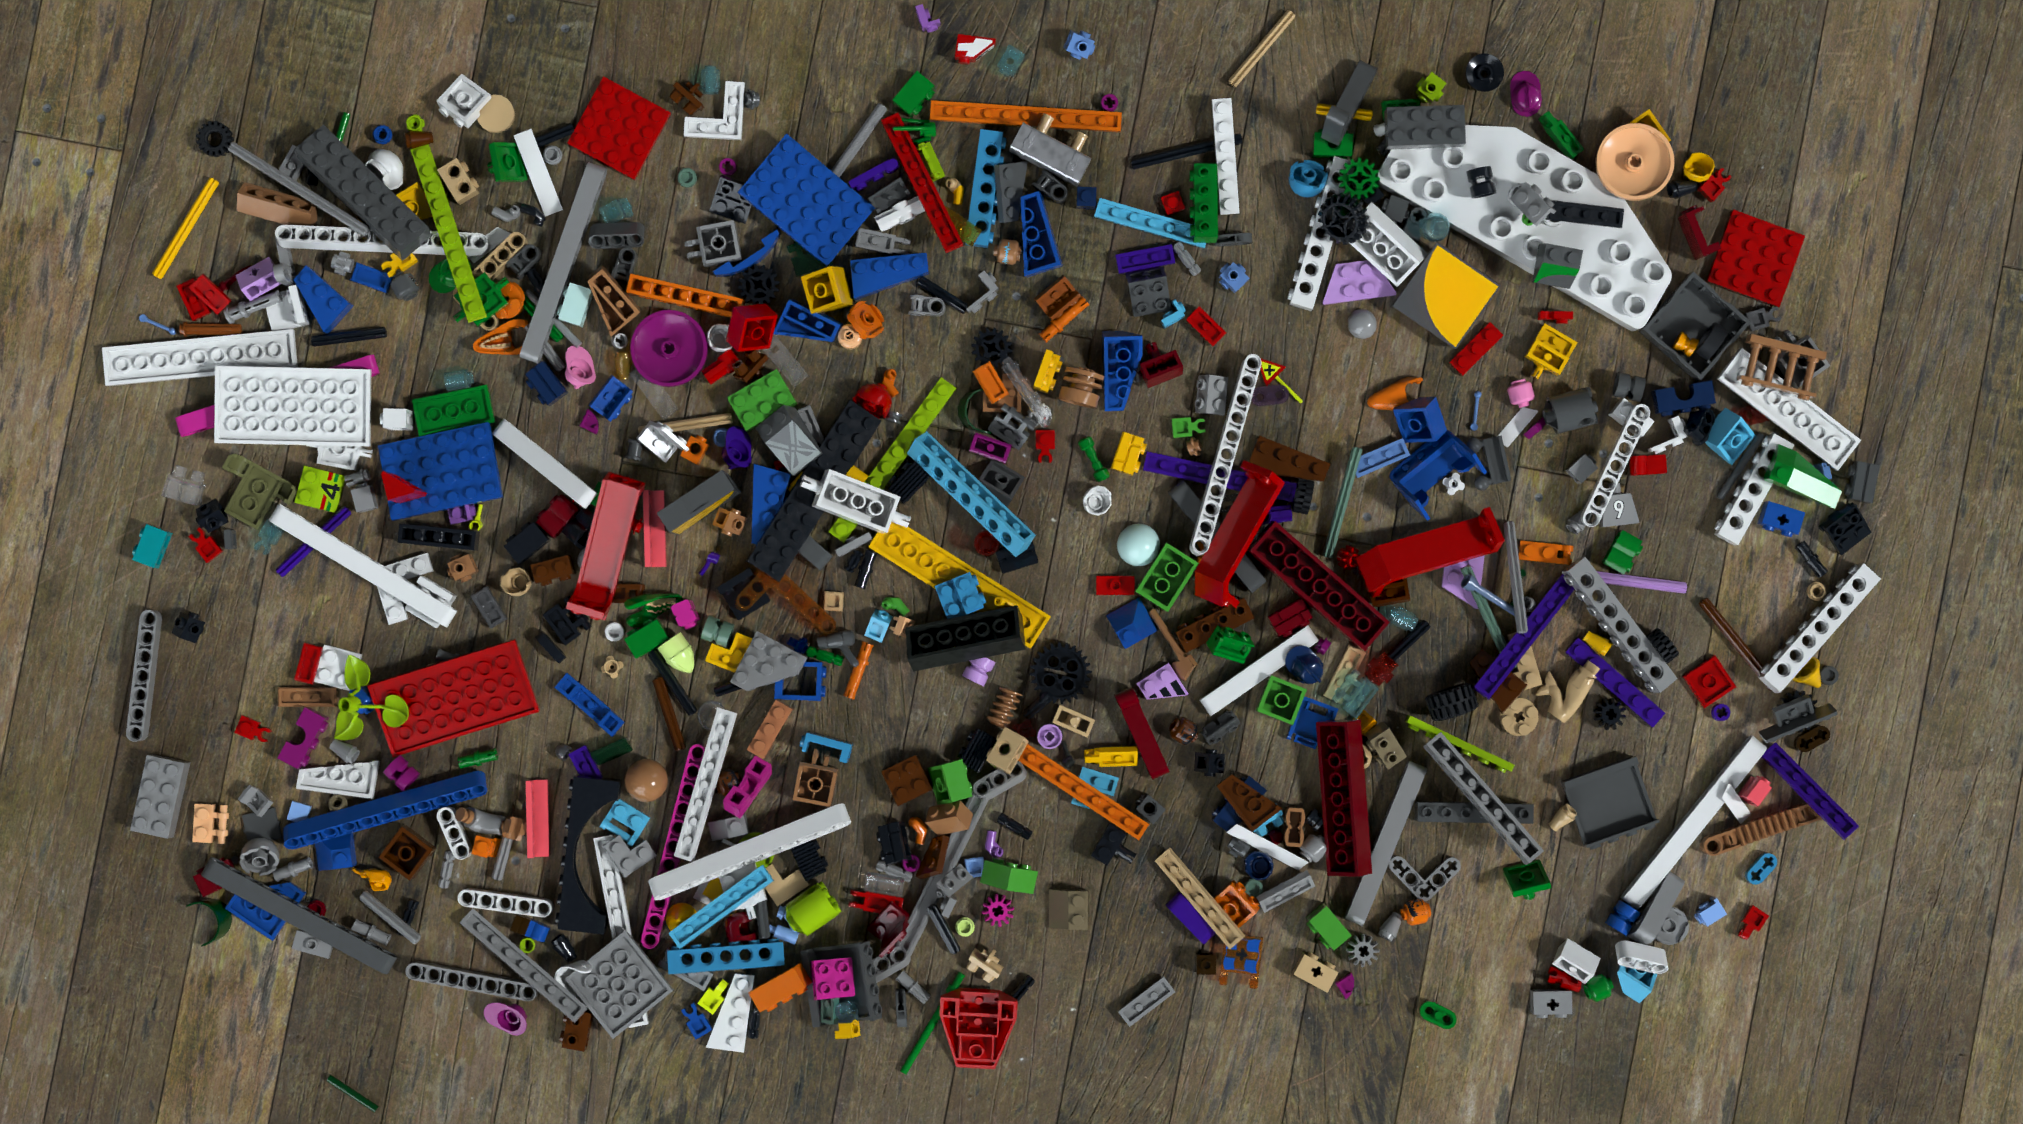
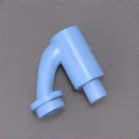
[769,906,800,945]

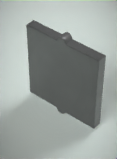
[242,807,283,841]

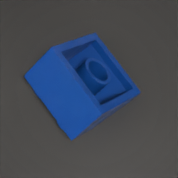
[1393,397,1447,443]

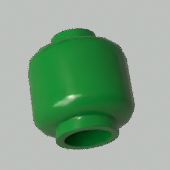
[1583,974,1614,1002]

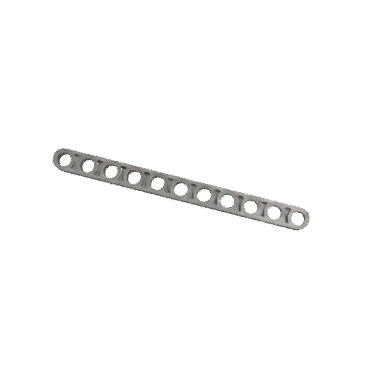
[520,162,607,363]

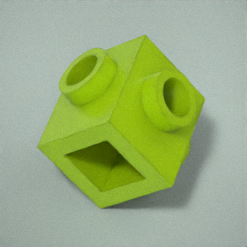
[1415,72,1447,104]

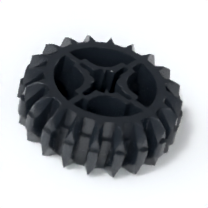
[1318,193,1369,245]

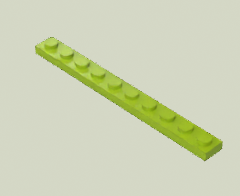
[410,144,487,323]
[829,377,957,543]

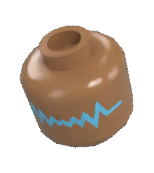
[993,239,1022,265]

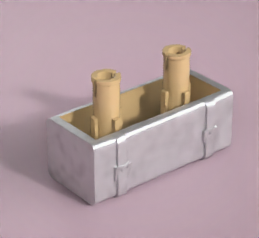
[1009,113,1091,187]

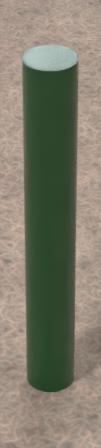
[326,1075,379,1113]

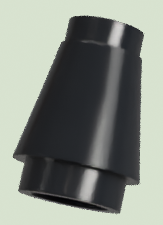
[1667,180,1697,199]
[551,933,577,963]

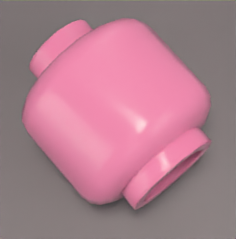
[1507,379,1535,408]

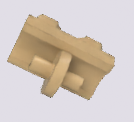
[967,948,1003,983]

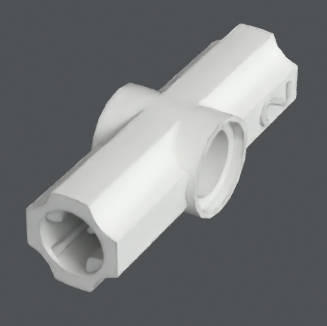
[874,196,925,232]

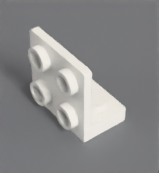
[264,285,310,331]
[405,576,457,628]

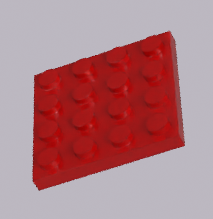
[567,76,671,180]
[1706,209,1805,308]

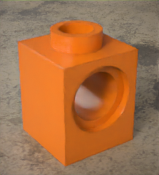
[680,435,710,466]

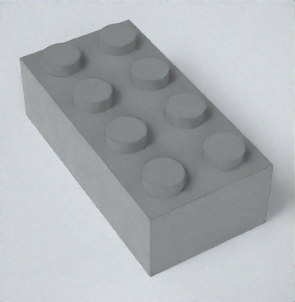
[130,754,191,839]

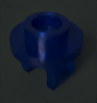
[787,637,808,654]

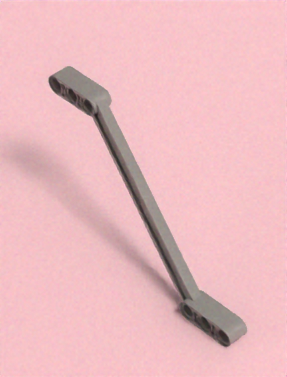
[873,761,1027,983]

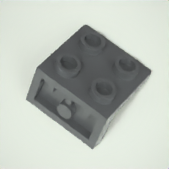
[1126,266,1171,317]

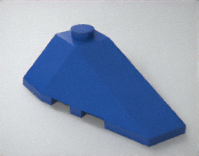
[1102,331,1143,411]

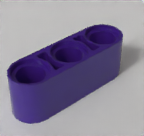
[1165,892,1216,945]

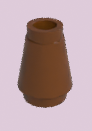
[405,130,434,149]

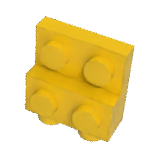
[1033,349,1063,394]

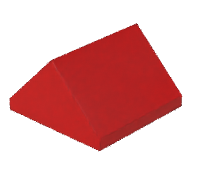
[381,471,427,503]

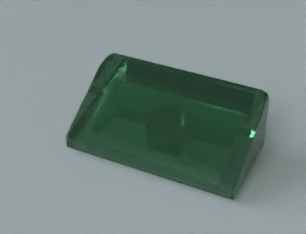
[590,737,633,765]

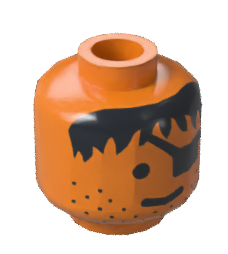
[1401,899,1431,926]

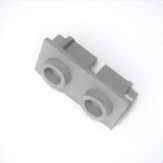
[936,863,973,898]

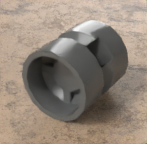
[1612,372,1646,402]

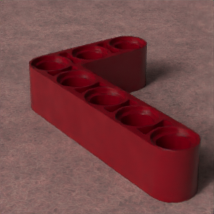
[1114,686,1170,780]

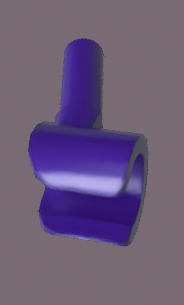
[699,552,720,576]

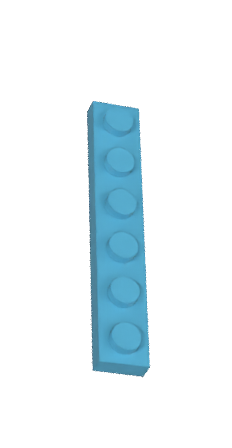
[1094,198,1206,249]
[669,865,774,949]

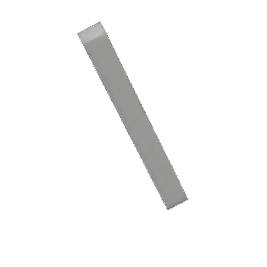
[1344,761,1427,926]

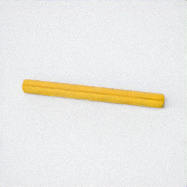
[152,177,219,279]

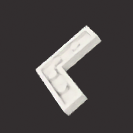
[684,81,745,140]
[377,553,434,625]

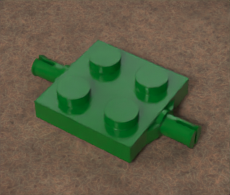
[453,272,510,327]

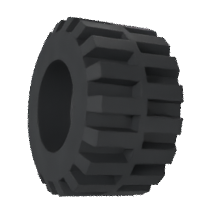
[1425,683,1479,721]

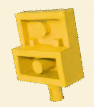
[1524,323,1578,379]

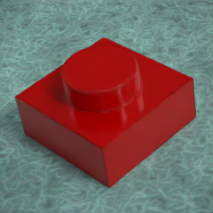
[1160,191,1185,216]

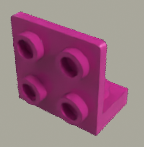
[811,957,855,1000]

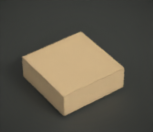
[823,591,844,612]

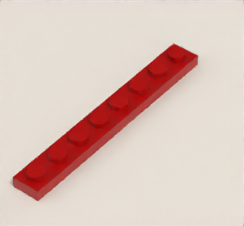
[881,113,963,253]

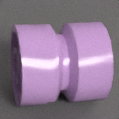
[962,657,996,686]
[1037,723,1062,749]

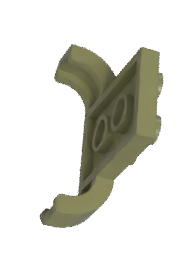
[222,453,297,530]

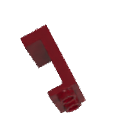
[1678,205,1721,260]

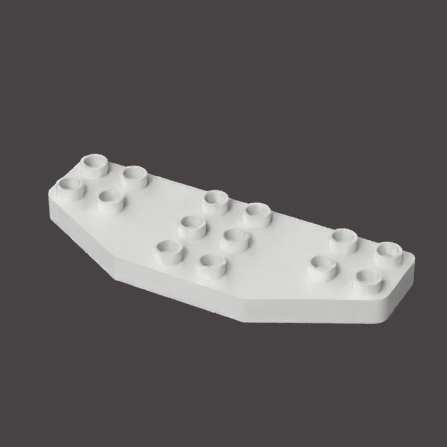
[1376,125,1672,331]

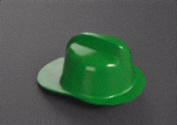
[429,258,472,293]

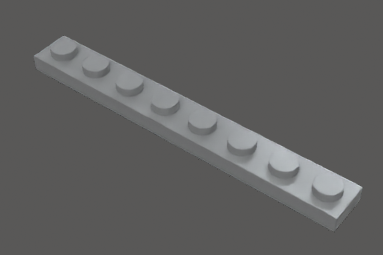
[460,908,588,1023]

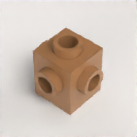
[712,507,747,536]
[447,554,479,583]

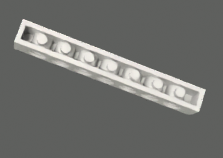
[1287,156,1355,311]
[1758,563,1881,693]

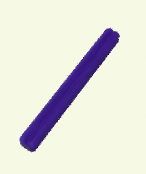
[276,506,351,577]

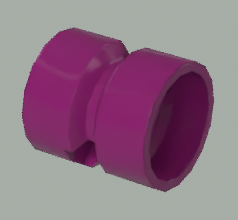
[383,755,420,792]

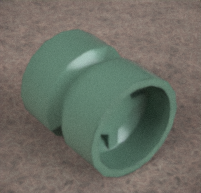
[701,615,735,648]

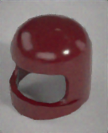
[724,912,756,942]

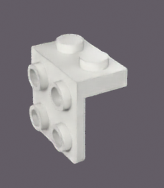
[636,421,689,463]

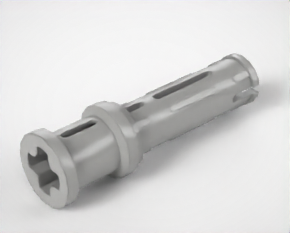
[224,290,283,324]

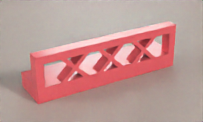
[643,490,667,568]
[526,779,550,858]

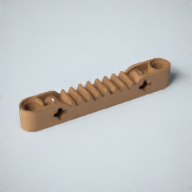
[1699,802,1822,856]

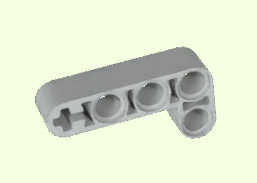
[1627,871,1685,945]

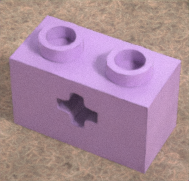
[235,257,281,301]

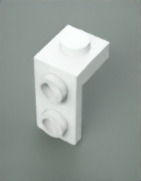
[1647,416,1688,454]

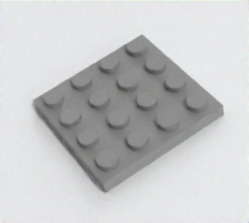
[565,930,674,1039]

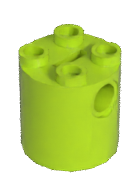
[786,881,842,936]

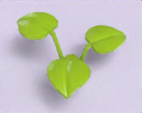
[334,655,409,740]

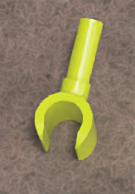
[469,504,483,531]

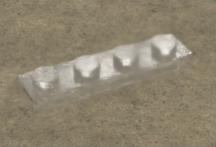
[1002,357,1052,428]

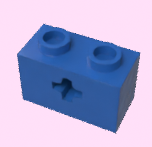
[1757,501,1805,537]

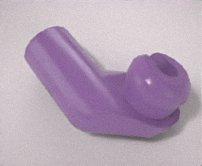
[985,830,1003,858]

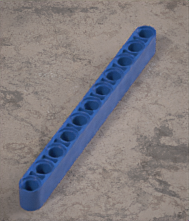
[283,771,487,850]

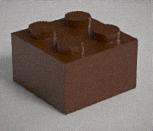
[881,754,933,806]
[379,825,437,881]

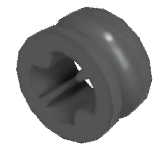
[885,411,903,424]

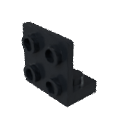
[717,568,770,620]

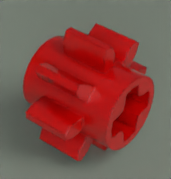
[1337,545,1360,570]

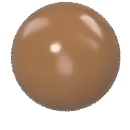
[624,759,668,802]

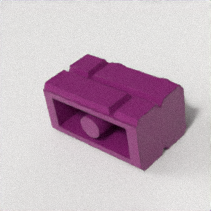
[969,433,1012,464]

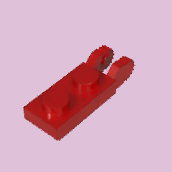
[848,890,904,913]

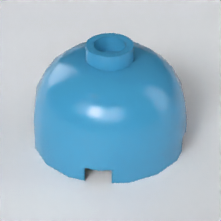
[1288,160,1328,198]

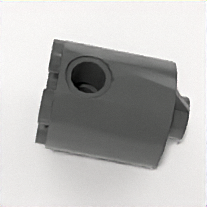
[1543,387,1598,434]

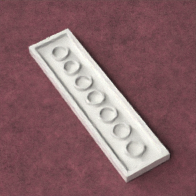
[1717,348,1861,471]

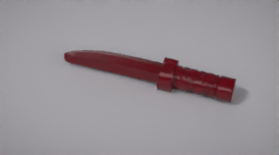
[217,265,251,291]

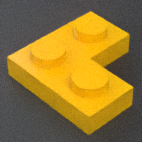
[705,632,753,673]

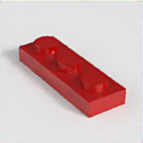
[1449,322,1504,376]

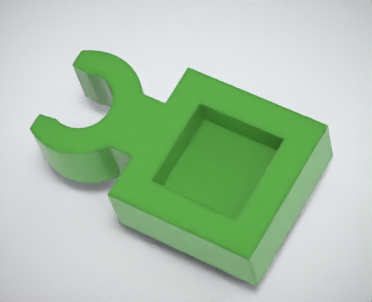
[1171,417,1206,438]

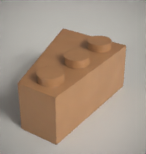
[587,265,640,336]

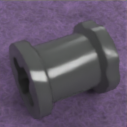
[624,439,643,461]

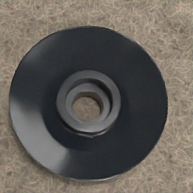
[1466,53,1504,92]

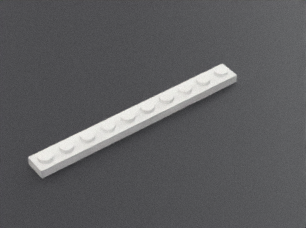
[593,834,649,1028]

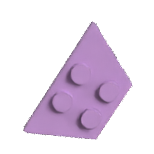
[1322,260,1396,305]
[1441,555,1485,609]

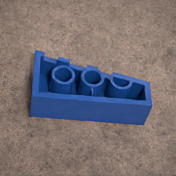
[1021,191,1063,277]
[850,253,929,301]
[752,464,792,544]

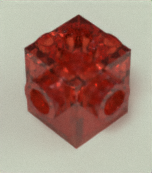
[1365,652,1398,686]

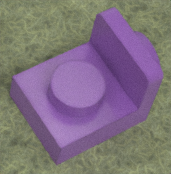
[915,4,941,33]
[448,504,476,525]

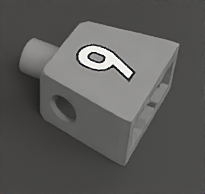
[1599,483,1639,528]

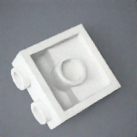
[437,74,492,128]

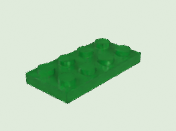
[412,385,496,437]

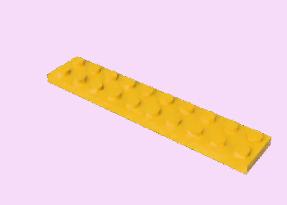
[868,522,1051,649]

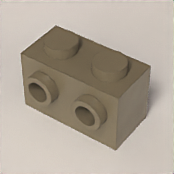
[1364,721,1407,769]

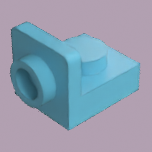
[1161,299,1186,329]
[864,609,893,643]

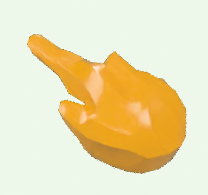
[352,867,392,891]

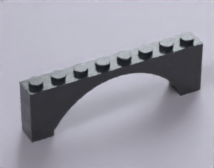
[555,775,622,935]

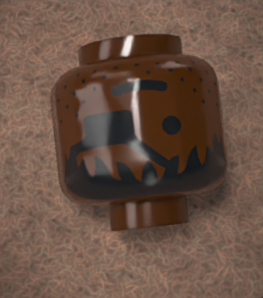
[1169,717,1198,745]
[715,768,742,796]

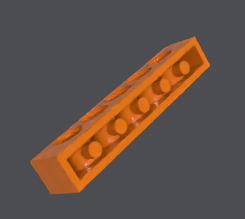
[626,273,745,318]

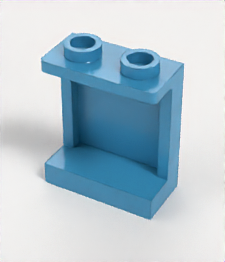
[799,732,853,763]

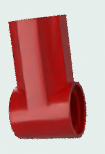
[702,349,739,385]

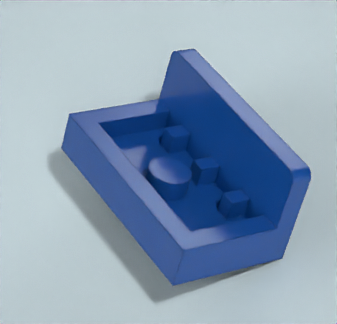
[589,375,633,422]

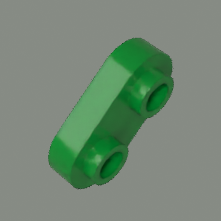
[1419,1001,1457,1029]

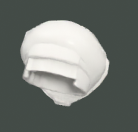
[364,149,404,190]

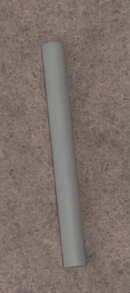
[524,289,582,348]

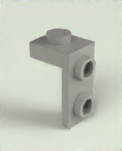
[966,271,999,314]

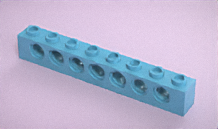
[907,431,1036,557]

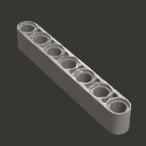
[126,610,162,742]
[406,961,539,1001]

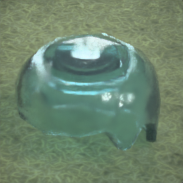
[1419,213,1450,242]

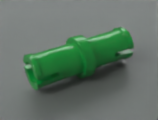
[458,748,498,769]

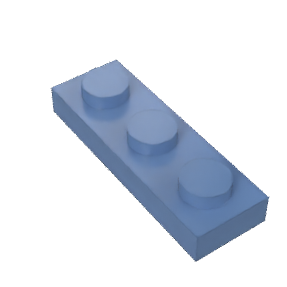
[1355,438,1410,478]

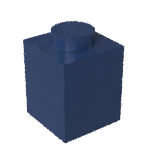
[1076,187,1097,210]

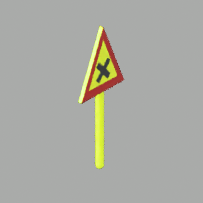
[1260,359,1303,403]

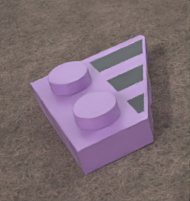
[1136,663,1188,700]

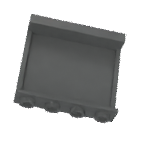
[1561,756,1660,850]
[800,941,882,1027]

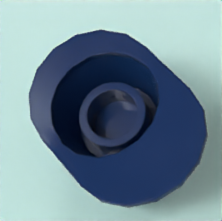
[1285,645,1323,684]

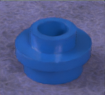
[373,125,392,145]

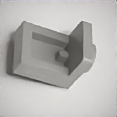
[238,785,274,817]

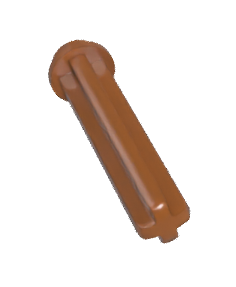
[179,321,242,337]

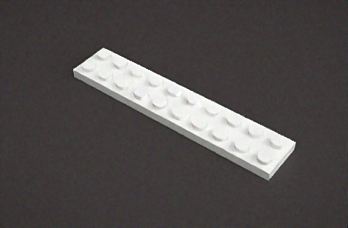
[102,329,298,386]

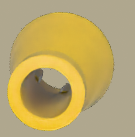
[1583,631,1613,656]

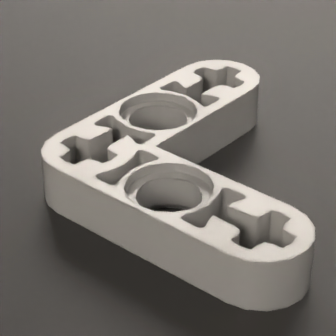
[273,234,296,286]
[1388,856,1461,901]

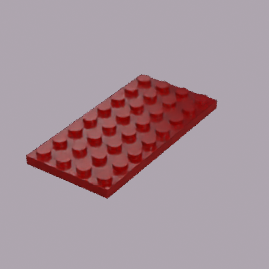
[367,639,540,757]

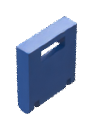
[1286,696,1338,749]

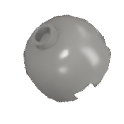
[240,838,279,876]

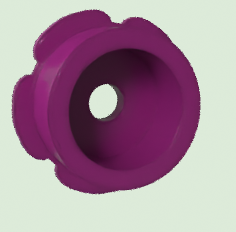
[1315,637,1331,656]

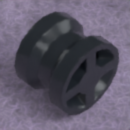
[1304,807,1323,831]

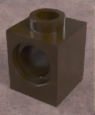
[1195,953,1216,975]

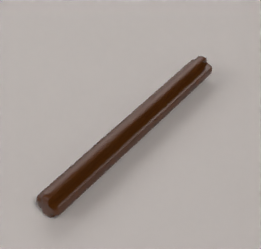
[1699,598,1772,691]

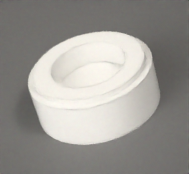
[605,622,625,642]

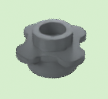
[744,89,760,110]

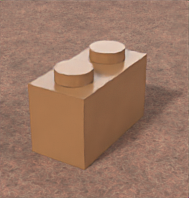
[925,801,973,836]

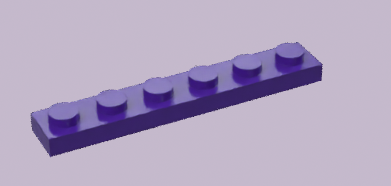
[1565,638,1665,728]
[1762,742,1859,840]

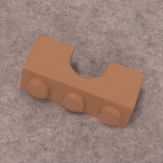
[747,699,794,759]

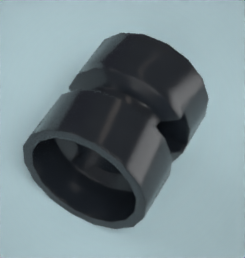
[1466,166,1497,199]

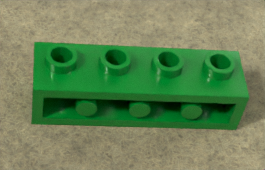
[1189,163,1218,243]

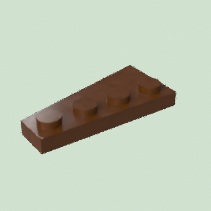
[1245,435,1330,482]

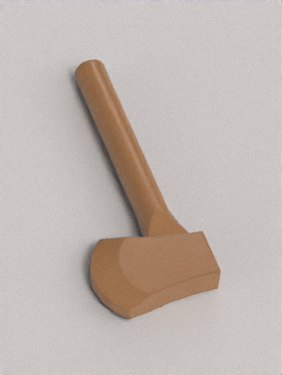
[1149,609,1198,681]

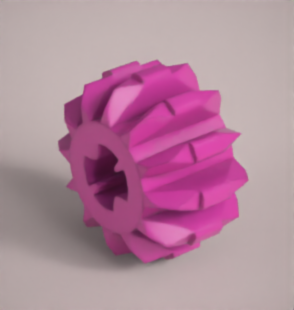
[982,894,1014,927]

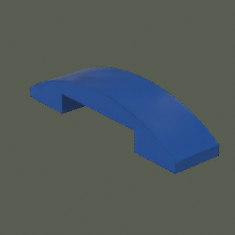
[713,230,780,277]
[554,673,625,737]

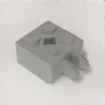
[684,220,743,267]
[1774,330,1830,388]

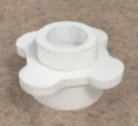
[1442,473,1465,495]

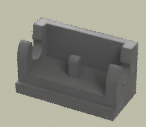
[868,177,911,215]

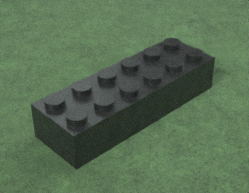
[905,605,1026,672]

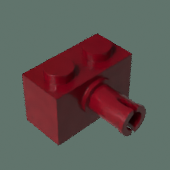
[1140,342,1183,388]

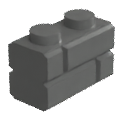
[1844,461,1880,504]

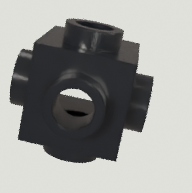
[196,498,229,533]
[171,611,205,643]
[1194,749,1225,777]

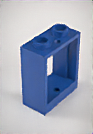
[774,662,827,701]

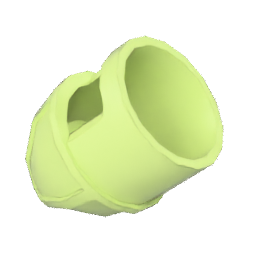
[657,632,694,673]

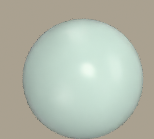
[1117,523,1160,566]

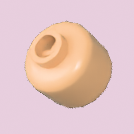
[837,324,862,350]

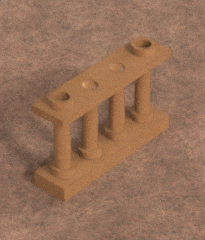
[1736,334,1827,401]

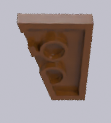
[1470,649,1527,715]
[1216,774,1282,832]

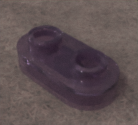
[1251,385,1289,407]

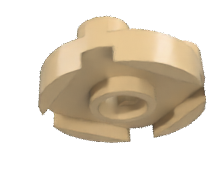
[1499,698,1538,736]

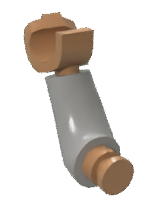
[455,807,527,841]

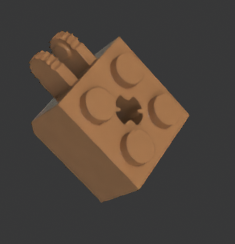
[793,748,839,807]

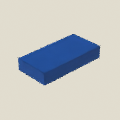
[350,263,393,294]

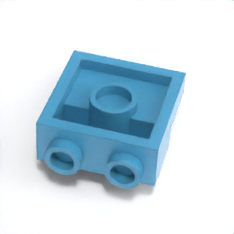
[935,572,986,619]

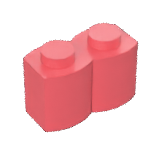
[1738,775,1772,807]

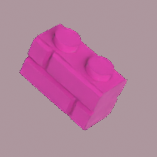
[671,599,700,630]

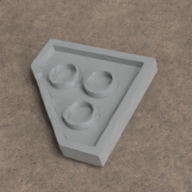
[730,631,807,691]

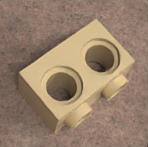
[437,158,480,205]

